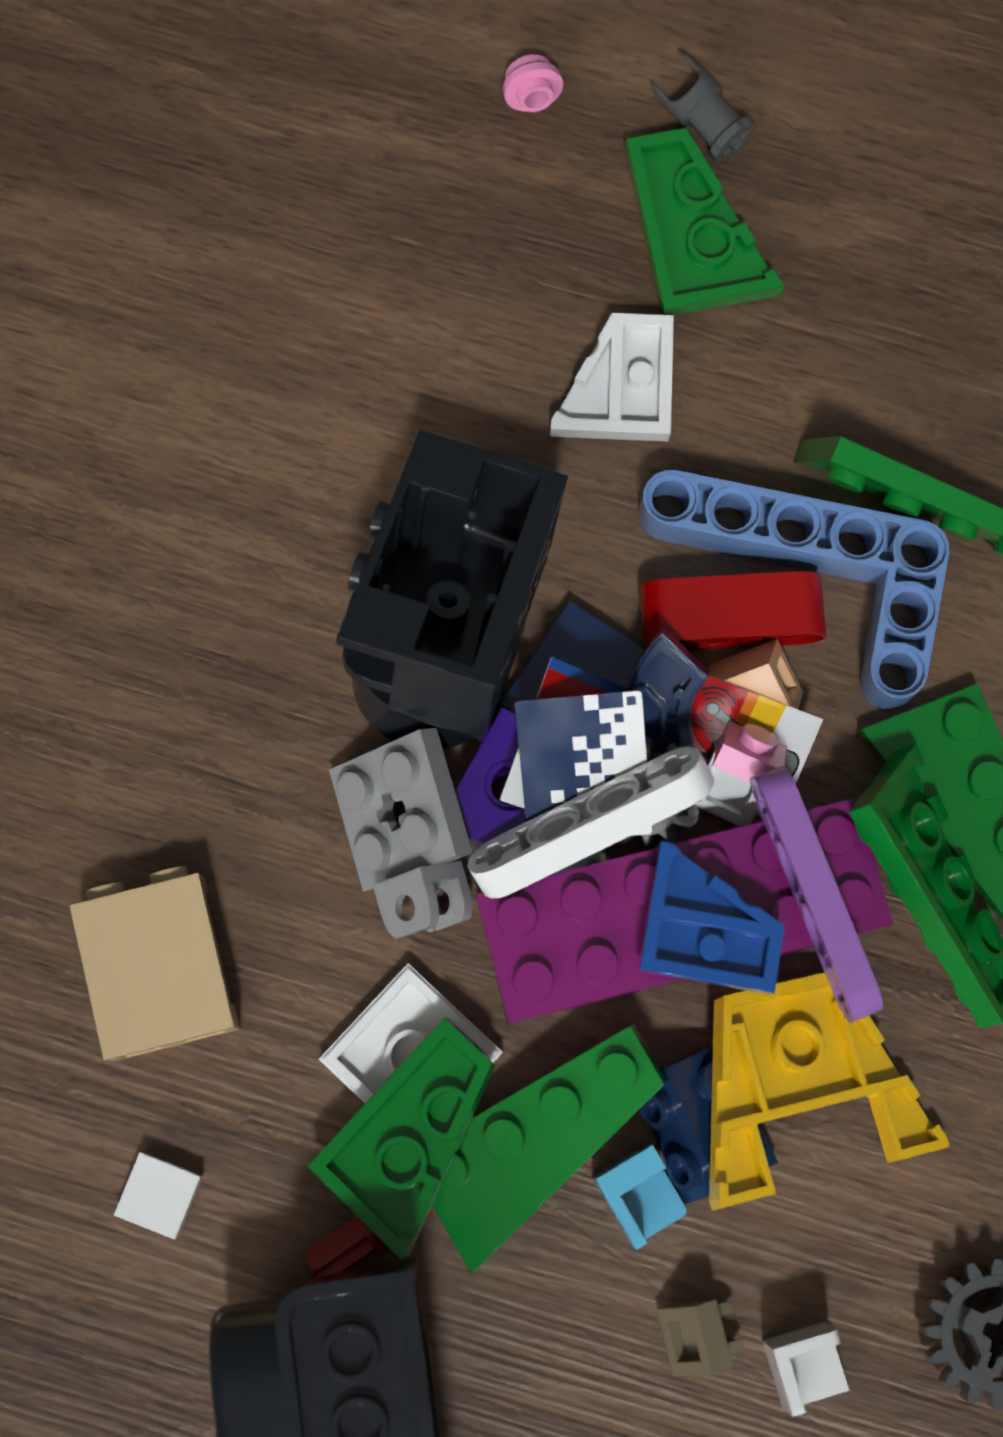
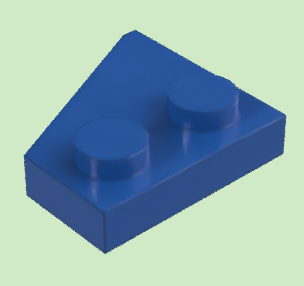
[638,841,785,995]

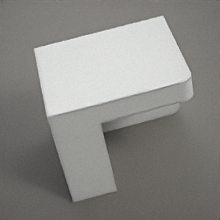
[762,1321,849,1417]

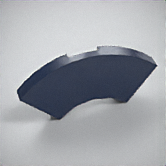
[628,626,710,765]

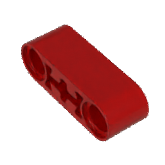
[640,571,827,651]

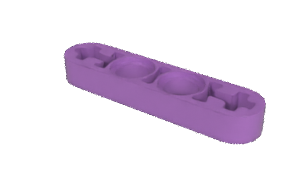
[751,766,883,1023]

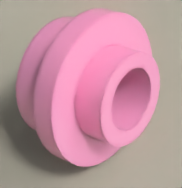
[503,55,563,112]

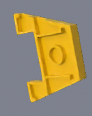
[709,972,950,1211]

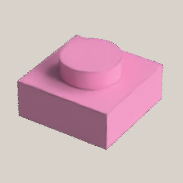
[713,720,787,783]

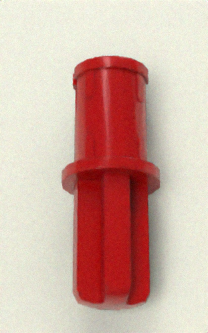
[305,1209,433,1277]

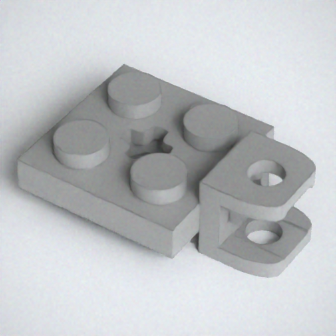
[329,728,473,939]

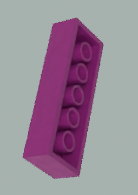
[476,797,893,1026]

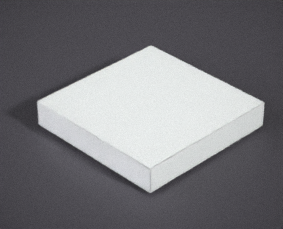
[319,963,503,1103]

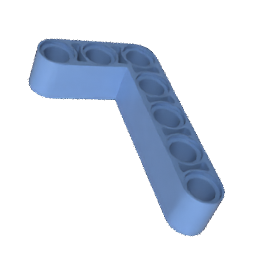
[639,470,949,710]

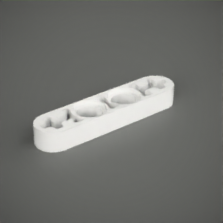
[467,746,714,898]

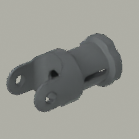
[651,52,756,163]

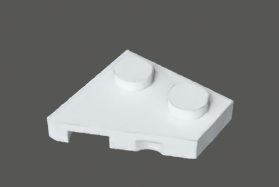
[550,313,674,441]

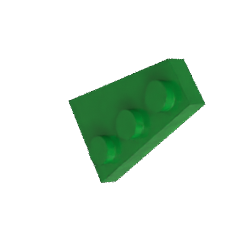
[625,128,785,315]
[307,1018,496,1262]

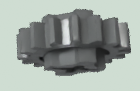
[919,1257,1003,1410]

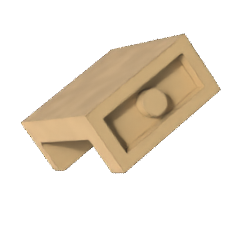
[69,866,241,1061]

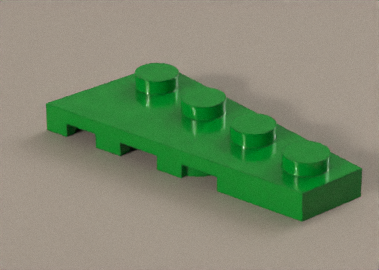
[793,436,1003,558]
[857,683,1003,925]
[849,743,1003,1029]
[433,1024,668,1275]

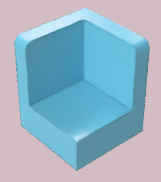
[592,1143,687,1250]

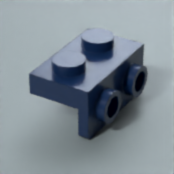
[639,1046,778,1203]

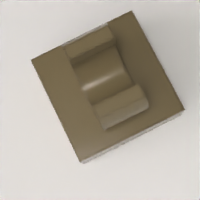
[657,1299,744,1376]

